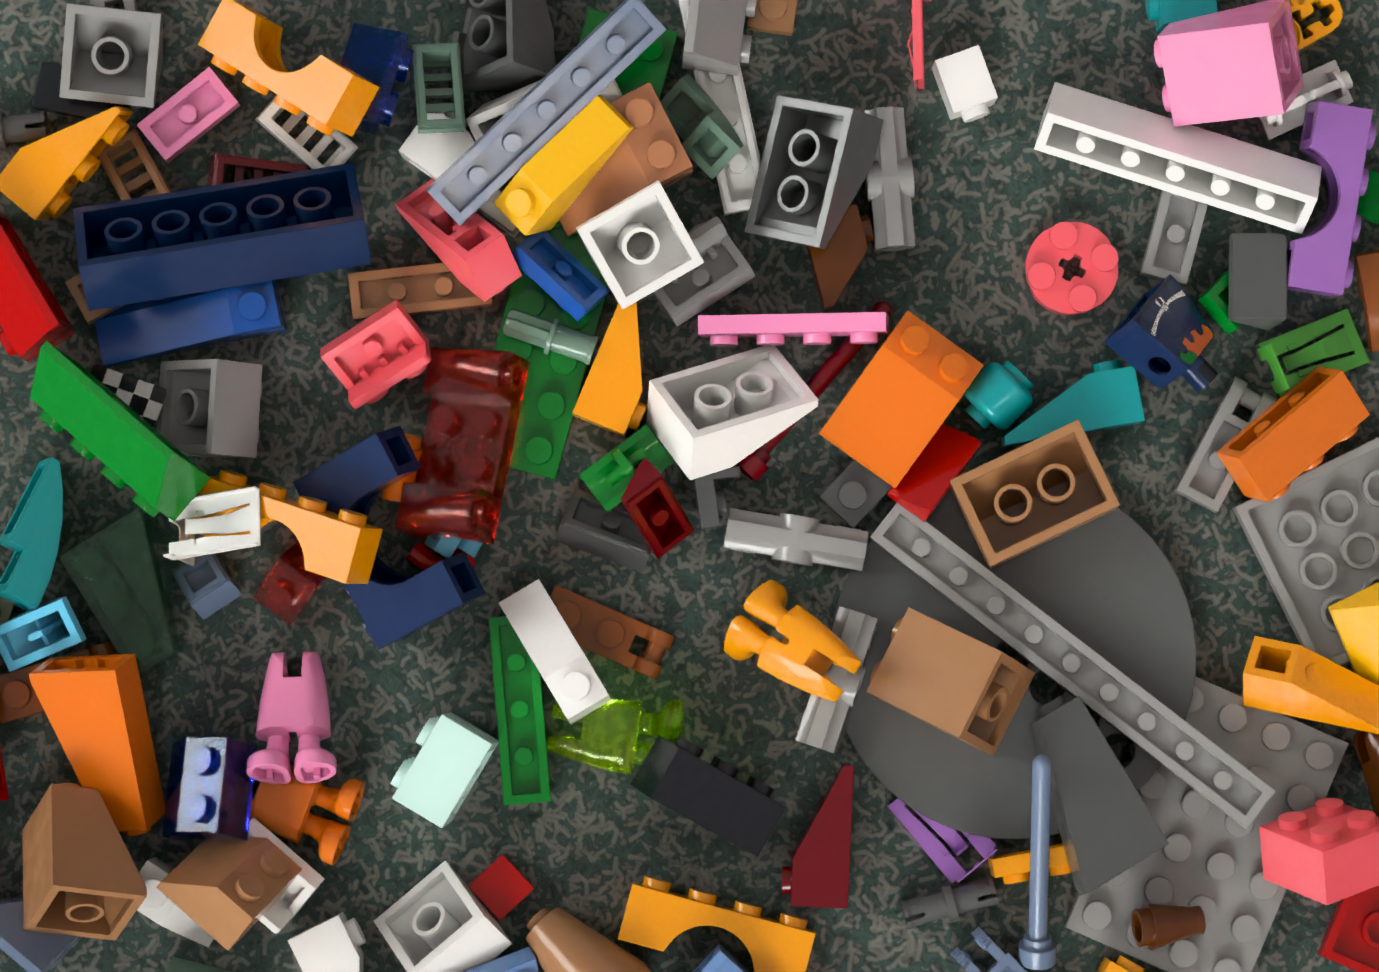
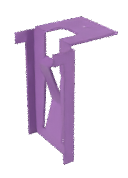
[888,798,997,884]

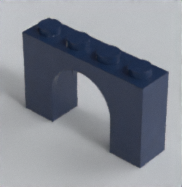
[293,426,486,650]

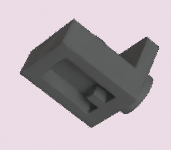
[693,466,741,530]

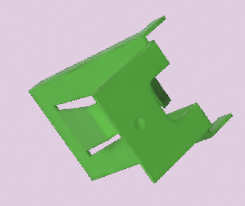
[1254,308,1370,400]

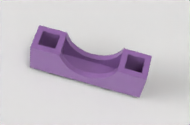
[1287,100,1376,297]

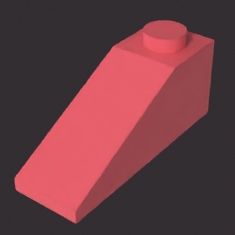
[395,179,522,302]

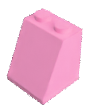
[1154,0,1304,127]

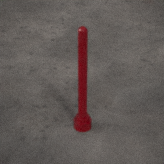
[734,301,892,483]

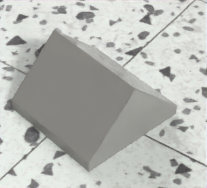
[59,3,164,108]

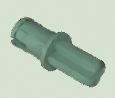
[503,309,599,365]

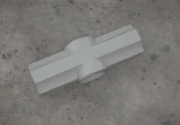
[864,106,916,252]
[723,508,869,571]
[795,606,878,753]

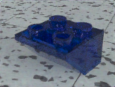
[340,23,415,135]

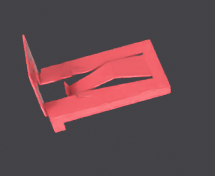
[907,0,932,89]

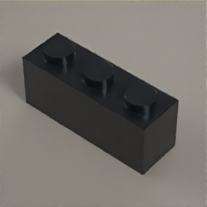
[630,735,786,857]

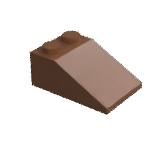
[538,82,693,237]

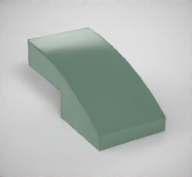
[660,74,744,179]

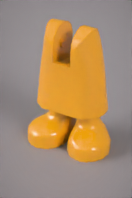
[724,580,862,702]

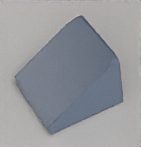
[172,553,242,620]

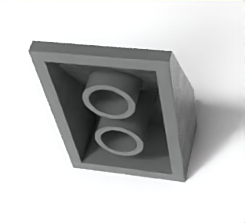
[744,95,884,249]

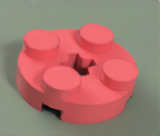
[1024,222,1119,316]

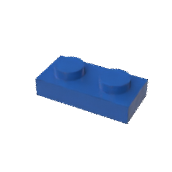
[512,231,610,321]

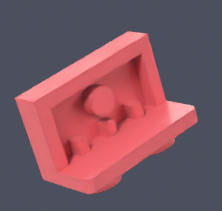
[320,299,431,409]

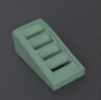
[412,42,466,134]

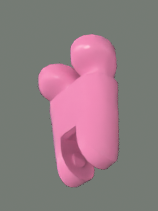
[246,651,337,785]

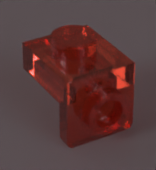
[253,541,328,625]

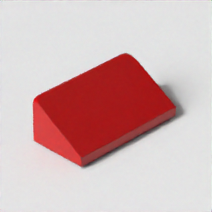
[887,424,982,523]

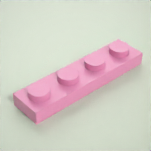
[698,312,889,347]

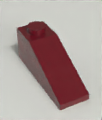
[781,764,854,908]

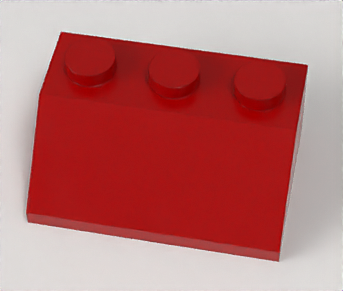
[0,211,76,362]

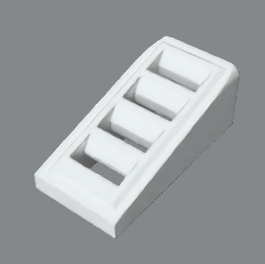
[255,95,358,169]

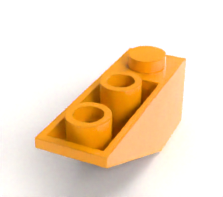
[0,106,133,220]
[1243,636,1379,734]

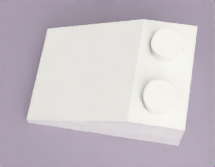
[646,346,819,480]

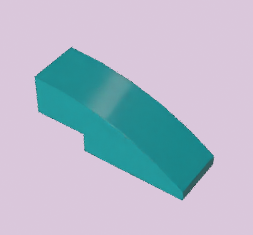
[0,457,63,611]

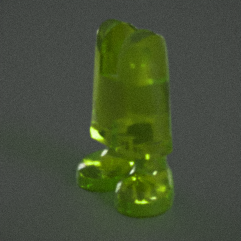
[547,699,685,775]

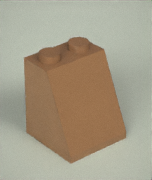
[866,607,1035,757]
[22,783,147,941]

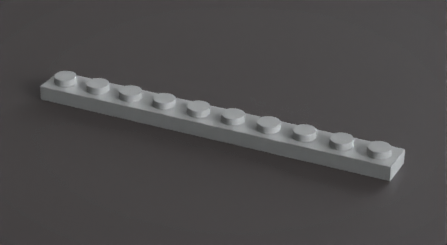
[870,503,1276,829]

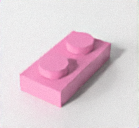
[137,67,241,163]

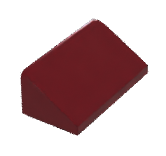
[620,458,695,559]

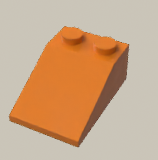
[819,310,984,488]

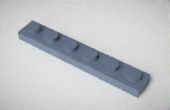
[426,0,667,226]

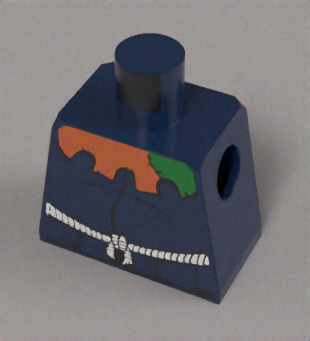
[1104,274,1218,392]

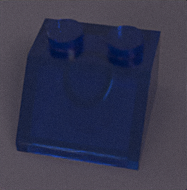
[162,737,257,840]

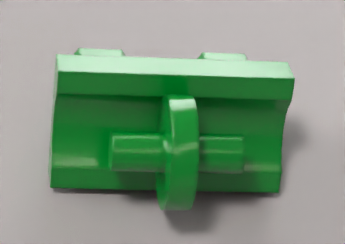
[579,424,675,513]

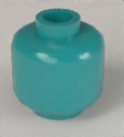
[964,360,1034,430]

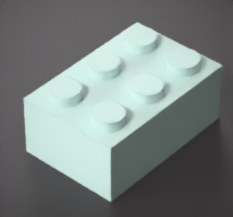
[390,712,499,828]

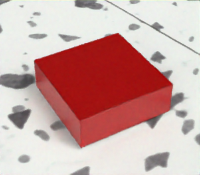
[468,853,535,921]

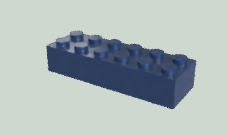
[73,163,372,311]

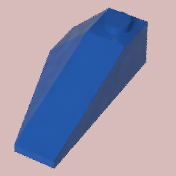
[95,280,287,367]

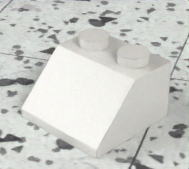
[374,860,512,972]

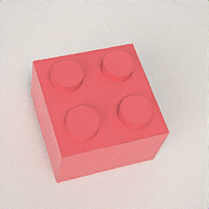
[1259,798,1379,905]

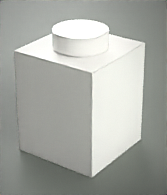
[931,45,998,123]

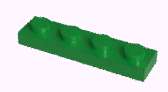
[489,616,552,806]

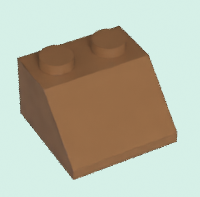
[156,834,302,951]

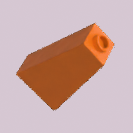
[29,654,166,836]

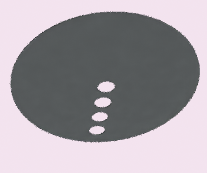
[832,487,1196,839]

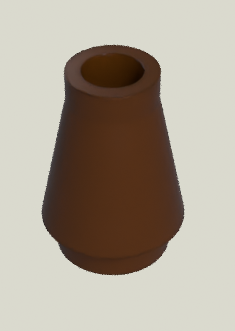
[1131,903,1206,950]

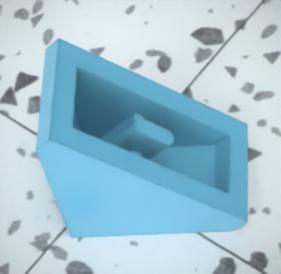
[0,596,87,672]

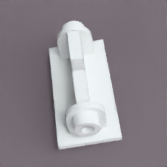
[1259,60,1354,140]

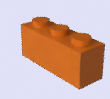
[1216,366,1370,502]

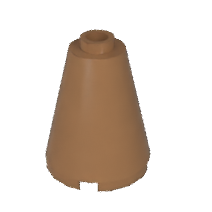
[526,907,653,972]

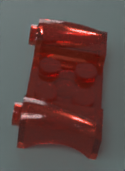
[395,347,530,544]

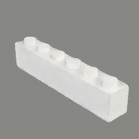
[1034,82,1322,234]

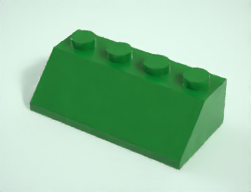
[30,340,211,521]

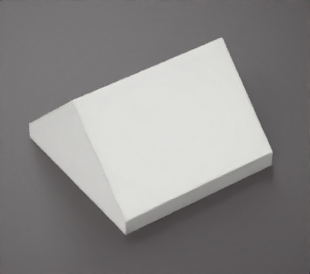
[576,180,704,310]

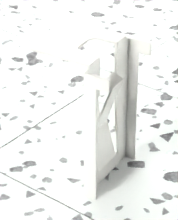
[163,486,261,566]

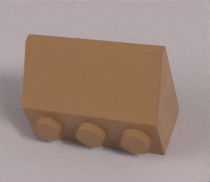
[949,419,1120,569]

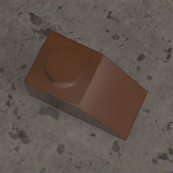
[806,204,874,312]

